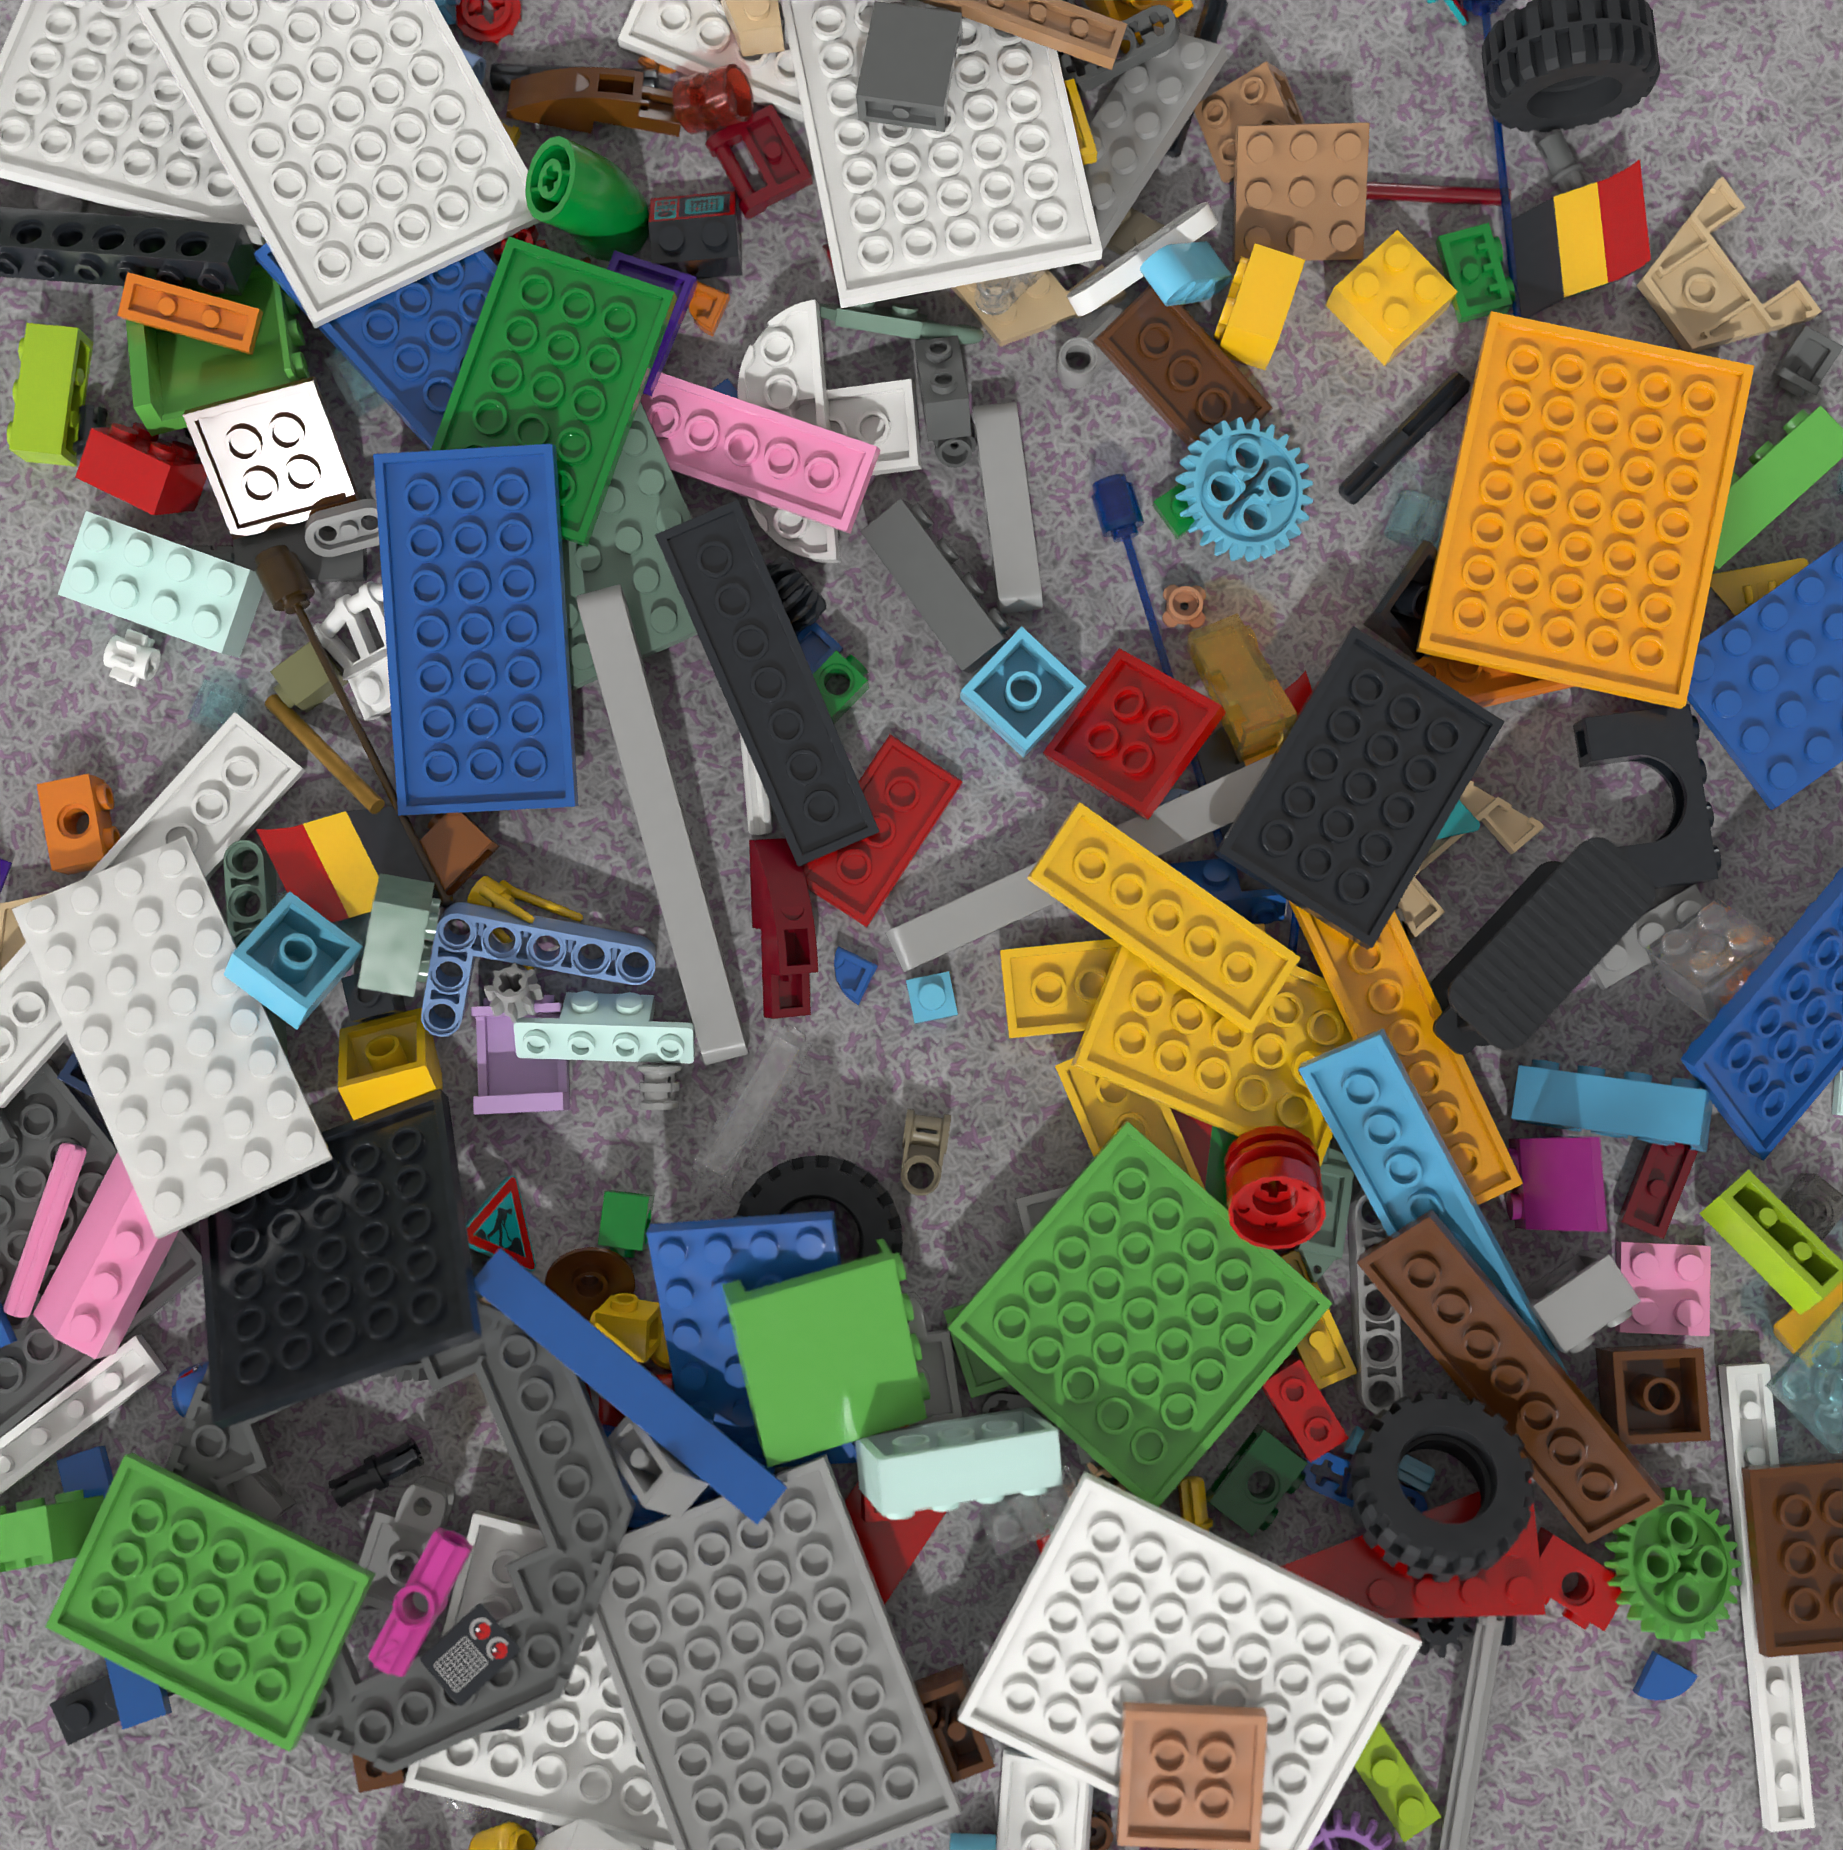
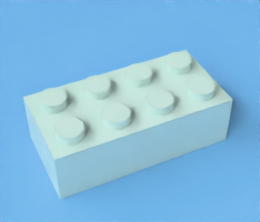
[58,511,264,658]
[855,1407,1063,1519]

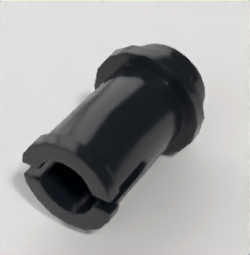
[72,405,108,461]

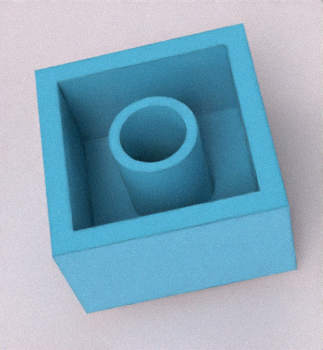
[960,626,1087,758]
[223,891,363,1030]

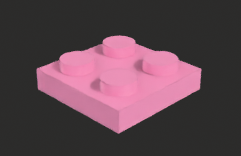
[1615,1241,1711,1336]

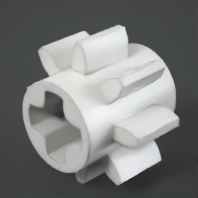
[103,629,161,687]

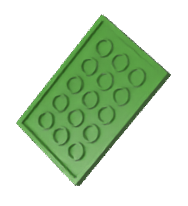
[45,1453,376,1752]

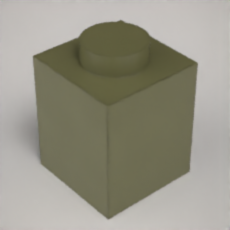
[270,641,349,713]

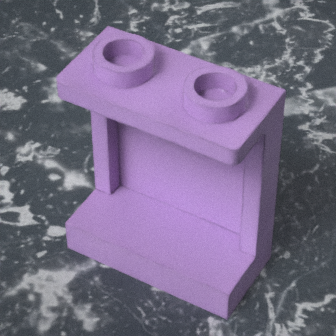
[471,995,570,1115]

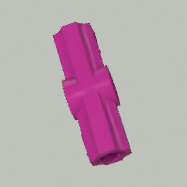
[368,1527,474,1677]

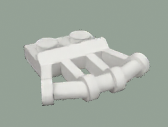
[313,581,391,720]

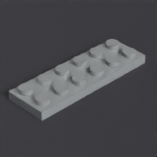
[1078,26,1228,269]

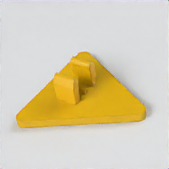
[1710,558,1809,616]

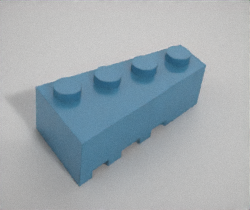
[1511,1059,1713,1152]

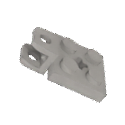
[902,1292,963,1426]
[358,1475,465,1627]

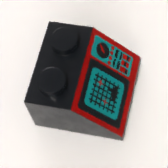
[648,191,743,279]

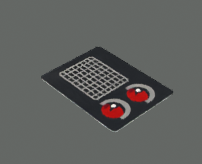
[420,1603,521,1706]

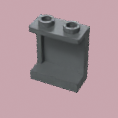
[856,1,963,132]

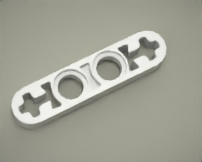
[1067,202,1218,316]

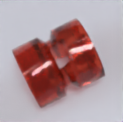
[673,64,754,135]

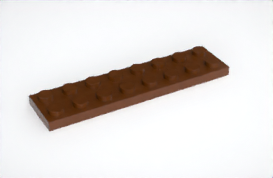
[1357,1209,1665,1544]

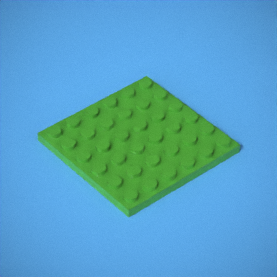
[947,1121,1333,1507]

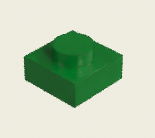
[1152,483,1194,539]

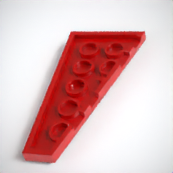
[1280,1478,1546,1619]

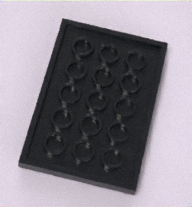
[1215,626,1505,950]

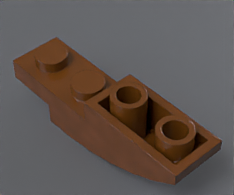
[506,67,684,137]

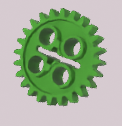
[1605,1487,1742,1642]

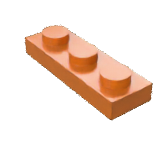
[117,272,263,355]

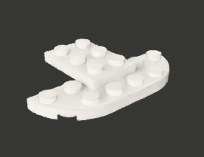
[738,299,922,563]

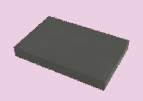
[233,493,367,583]

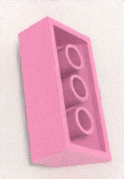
[33,1152,179,1359]

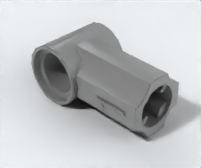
[1057,305,1122,389]

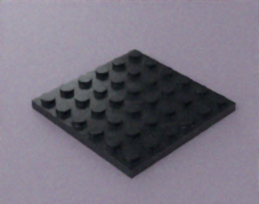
[199,1089,482,1429]

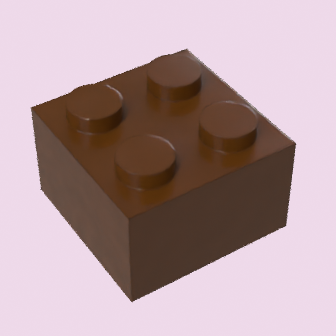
[1595,1344,1711,1445]

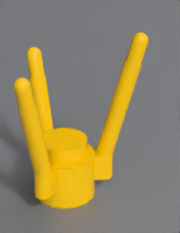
[467,875,583,970]

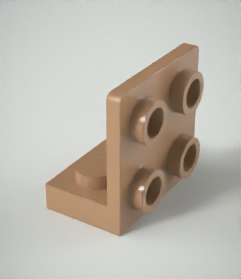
[1194,61,1305,183]

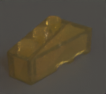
[1187,613,1297,762]

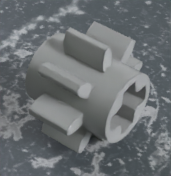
[484,963,544,1023]

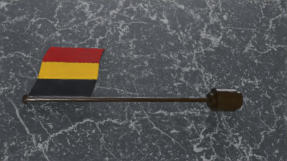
[255,545,453,923]

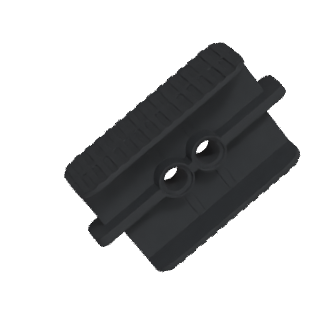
[1430,837,1656,1055]

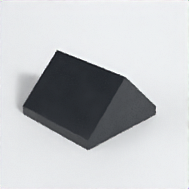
[1363,540,1438,661]

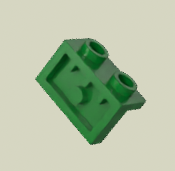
[1435,223,1515,324]

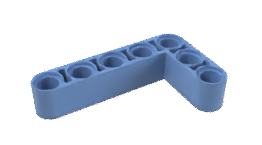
[421,902,656,1037]

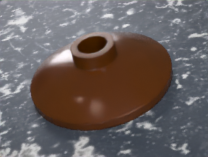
[545,1247,635,1322]

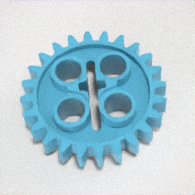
[1175,417,1313,562]

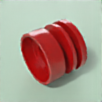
[1224,1125,1326,1250]

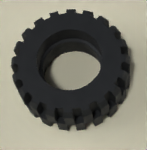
[1481,0,1660,133]
[733,1155,903,1260]
[1346,1390,1536,1582]

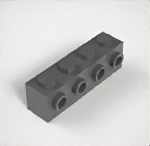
[860,499,1011,674]

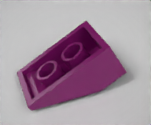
[1506,1136,1607,1231]

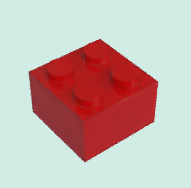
[75,422,207,515]

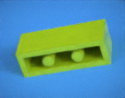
[6,323,93,467]
[1699,1169,1843,1315]

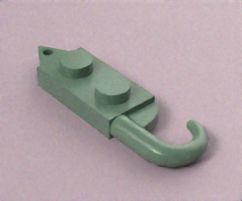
[819,302,984,344]
[1294,1143,1354,1283]

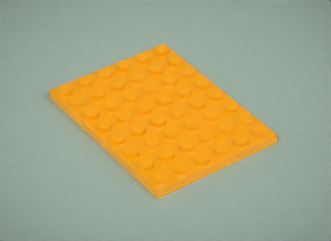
[1416,311,1754,709]

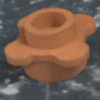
[1162,585,1206,629]

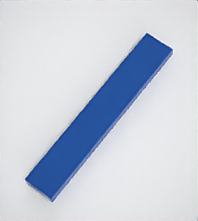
[56,1446,172,1730]

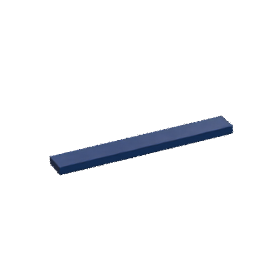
[474,1248,788,1525]

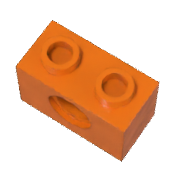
[36,773,121,875]

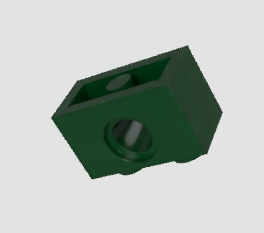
[1206,1424,1308,1537]

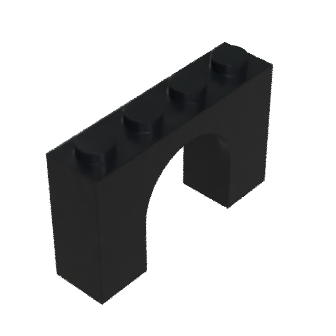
[1573,704,1721,889]

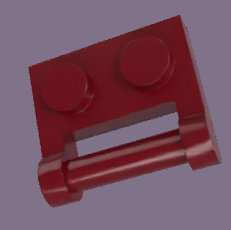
[705,104,813,219]

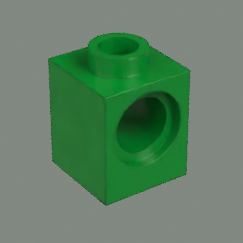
[813,650,869,724]
[597,1190,655,1258]

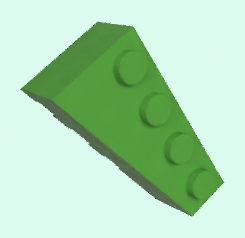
[1713,405,1843,572]

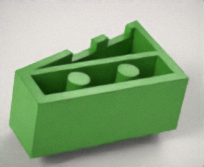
[0,1489,104,1573]

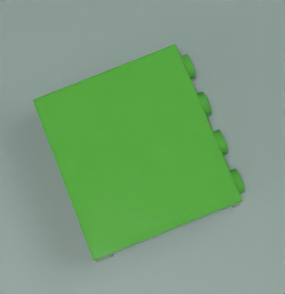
[123,265,310,436]
[722,1238,930,1467]

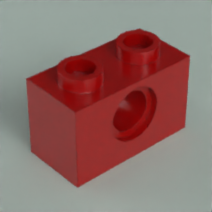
[1261,1354,1349,1463]
[1537,1527,1622,1632]

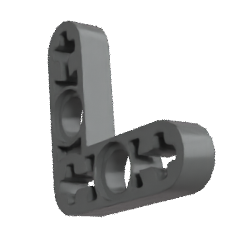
[1057,0,1180,93]

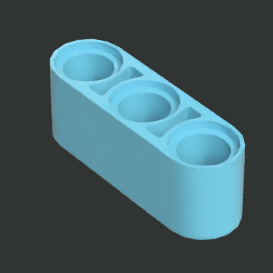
[1140,241,1233,306]

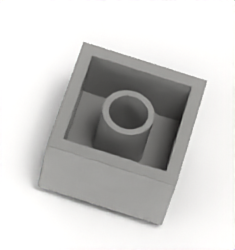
[1524,1250,1641,1353]

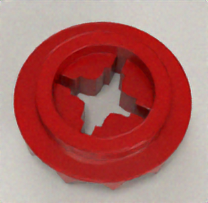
[456,0,522,45]

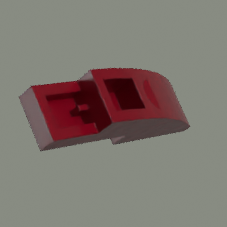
[749,838,818,1019]

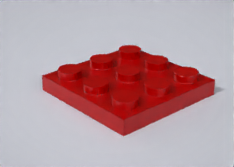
[1042,648,1226,820]

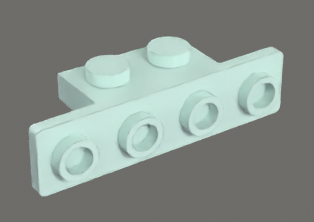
[513,991,695,1064]

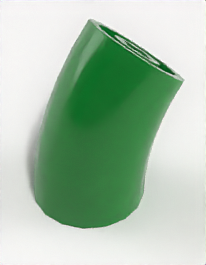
[525,136,649,262]

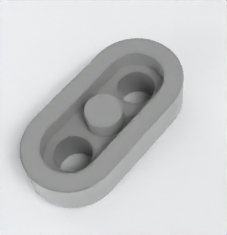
[305,499,379,557]

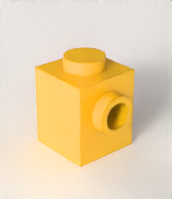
[590,1293,662,1363]

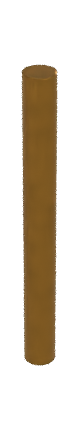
[265,694,385,814]

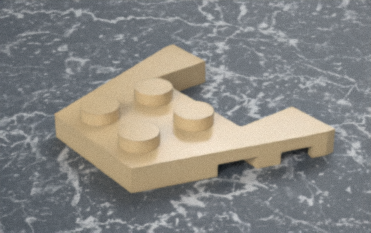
[1637,177,1822,353]
[951,264,1126,347]
[1396,780,1544,939]

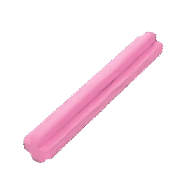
[3,1143,87,1318]

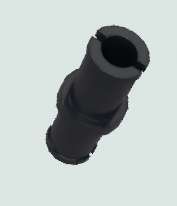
[329,1438,424,1508]

